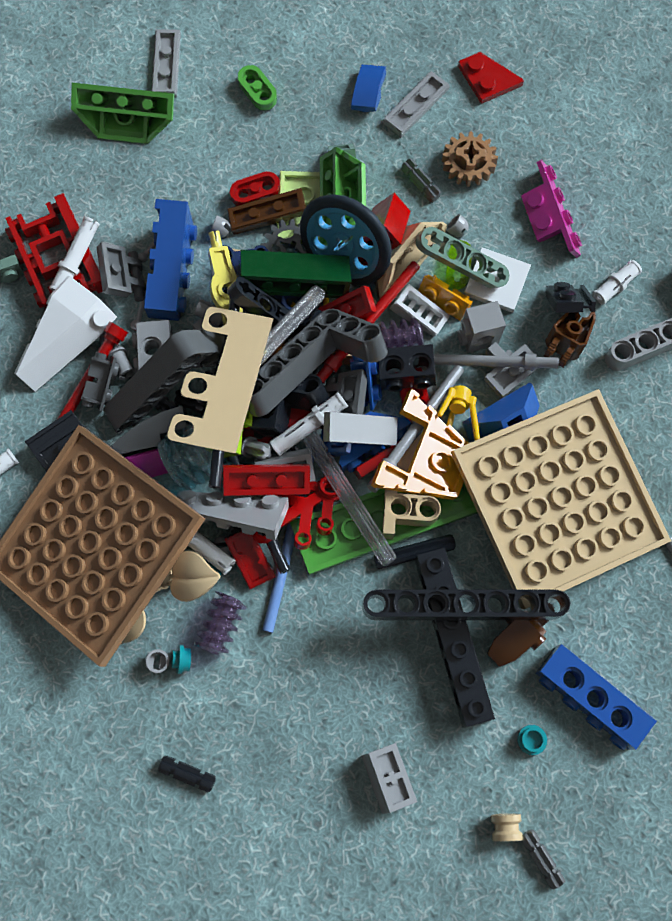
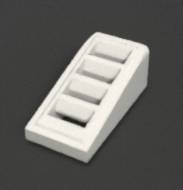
[389,283,450,337]

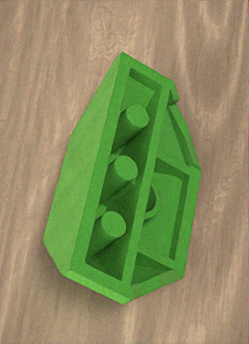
[71,82,174,144]
[320,147,366,246]

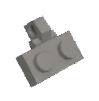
[483,342,538,399]

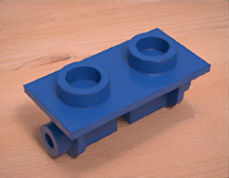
[350,356,382,410]

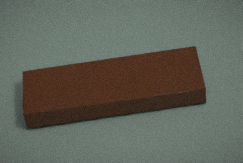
[227,188,306,235]

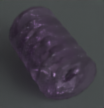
[378,318,424,348]
[192,591,247,656]

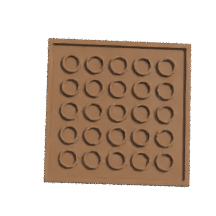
[0,425,206,667]

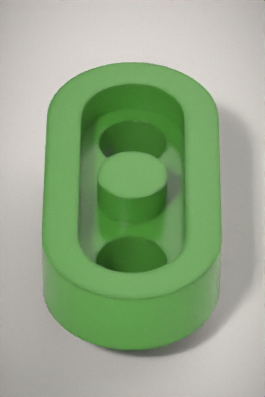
[238,65,277,110]

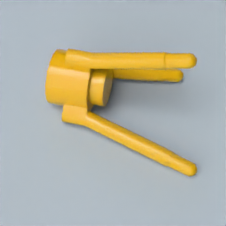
[437,385,480,441]

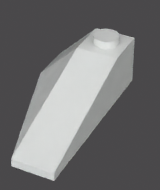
[14,276,117,392]

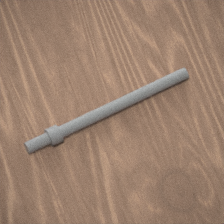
[434,354,559,371]
[367,365,464,493]

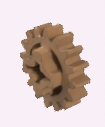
[442,131,498,187]

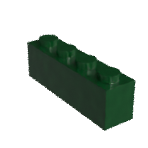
[238,250,351,299]

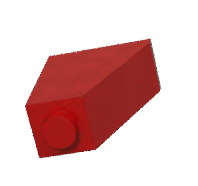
[358,192,411,266]

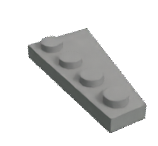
[176,490,289,540]

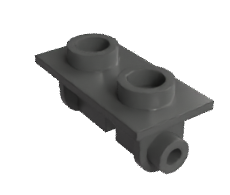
[81,352,119,411]

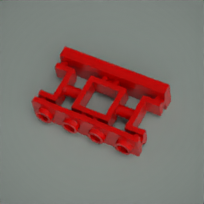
[5,193,103,309]

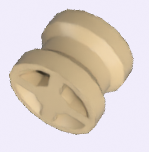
[491,814,523,841]

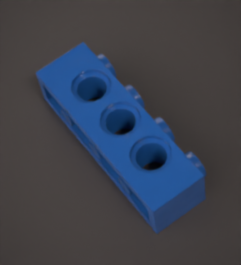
[536,644,657,750]

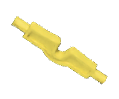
[208,231,243,325]

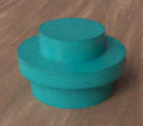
[171,645,191,674]
[517,725,547,755]

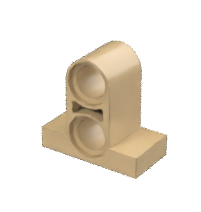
[382,489,441,539]

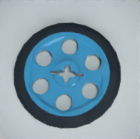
[300,194,392,285]

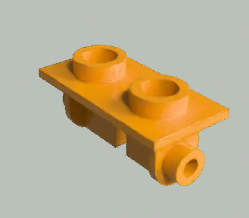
[418,274,473,321]

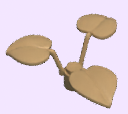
[120,551,221,645]

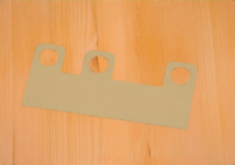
[167,307,273,454]

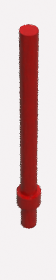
[316,261,420,383]

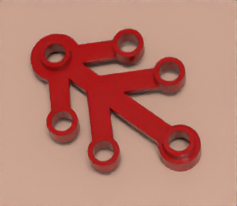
[252,476,344,550]

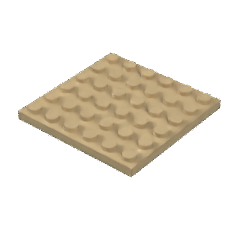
[450,389,671,609]

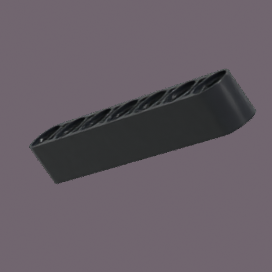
[362,590,571,620]

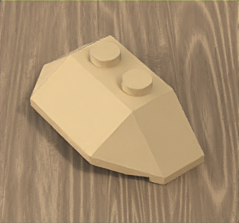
[375,222,447,301]

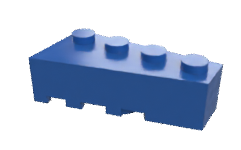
[144,199,197,321]

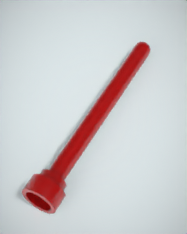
[57,321,128,419]

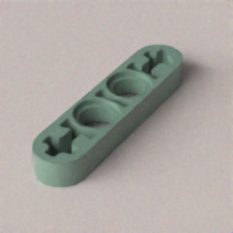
[415,227,510,289]

